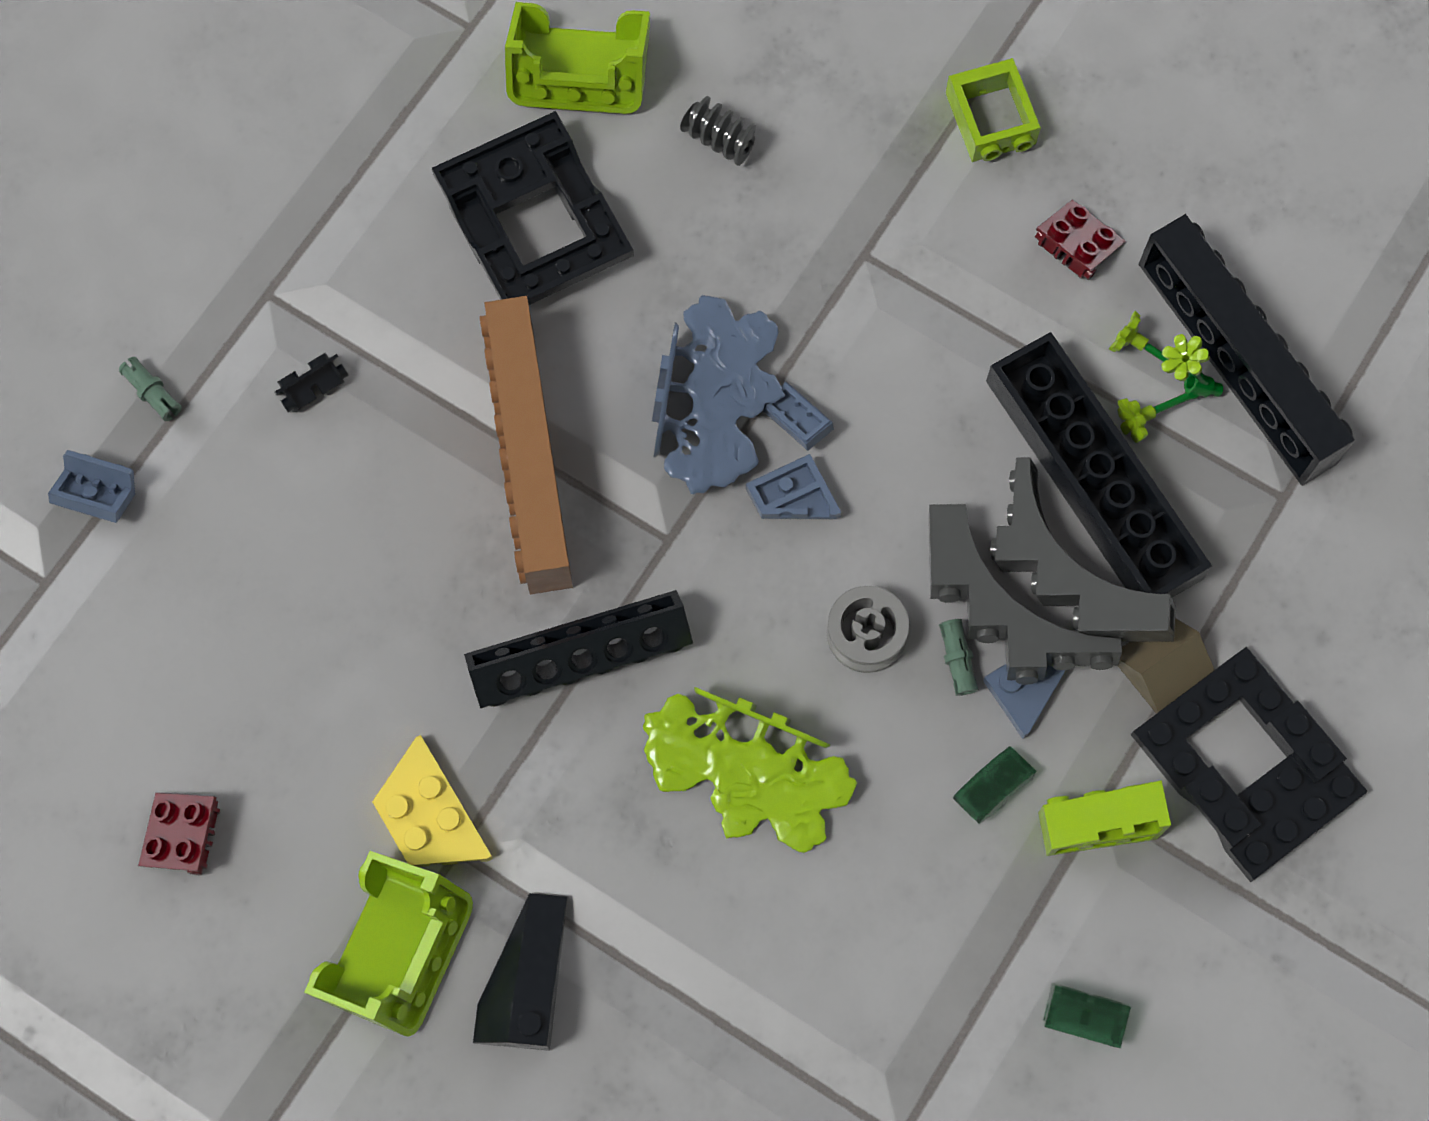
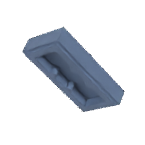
[763,382,834,451]

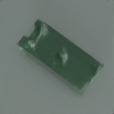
[1043,983,1131,1048]

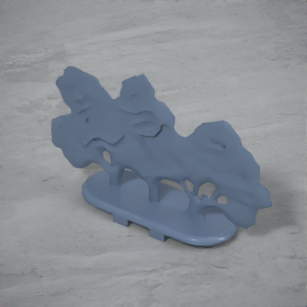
[652,295,785,494]

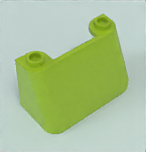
[505,2,650,114]
[304,851,473,1037]

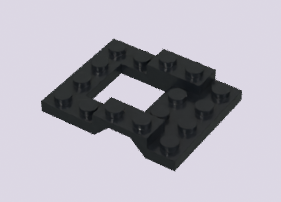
[432,111,634,305]
[1131,647,1368,883]

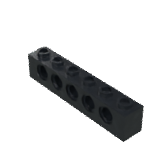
[464,590,693,709]

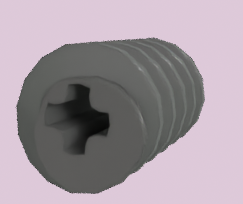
[680,96,756,166]

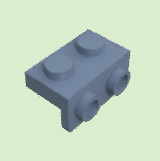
[48,450,135,523]

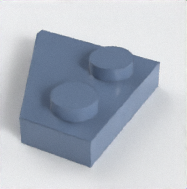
[745,454,841,519]
[983,664,1066,739]

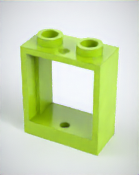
[945,58,1041,162]

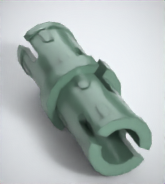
[119,357,182,421]
[939,619,979,696]

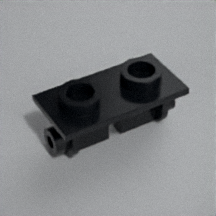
[274,352,349,413]

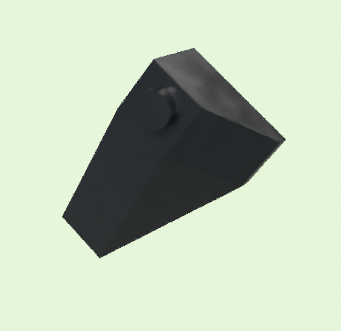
[473,893,567,1051]

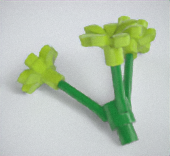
[1108,310,1223,443]

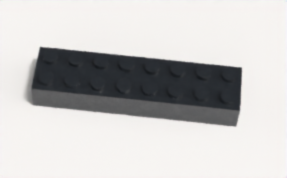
[1138,214,1355,486]
[986,332,1212,598]

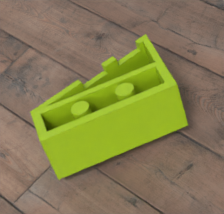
[1038,780,1171,856]

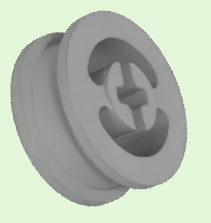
[827,586,909,673]

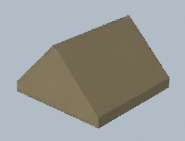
[1118,618,1214,714]

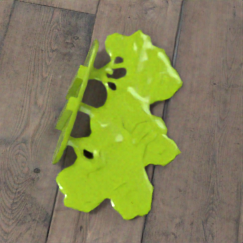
[643,687,857,853]

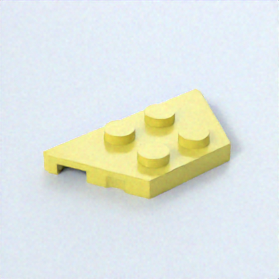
[372,735,493,867]

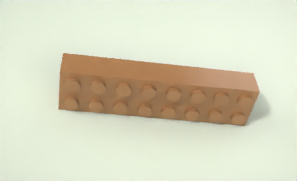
[479,296,573,595]

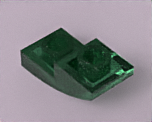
[953,746,1037,824]

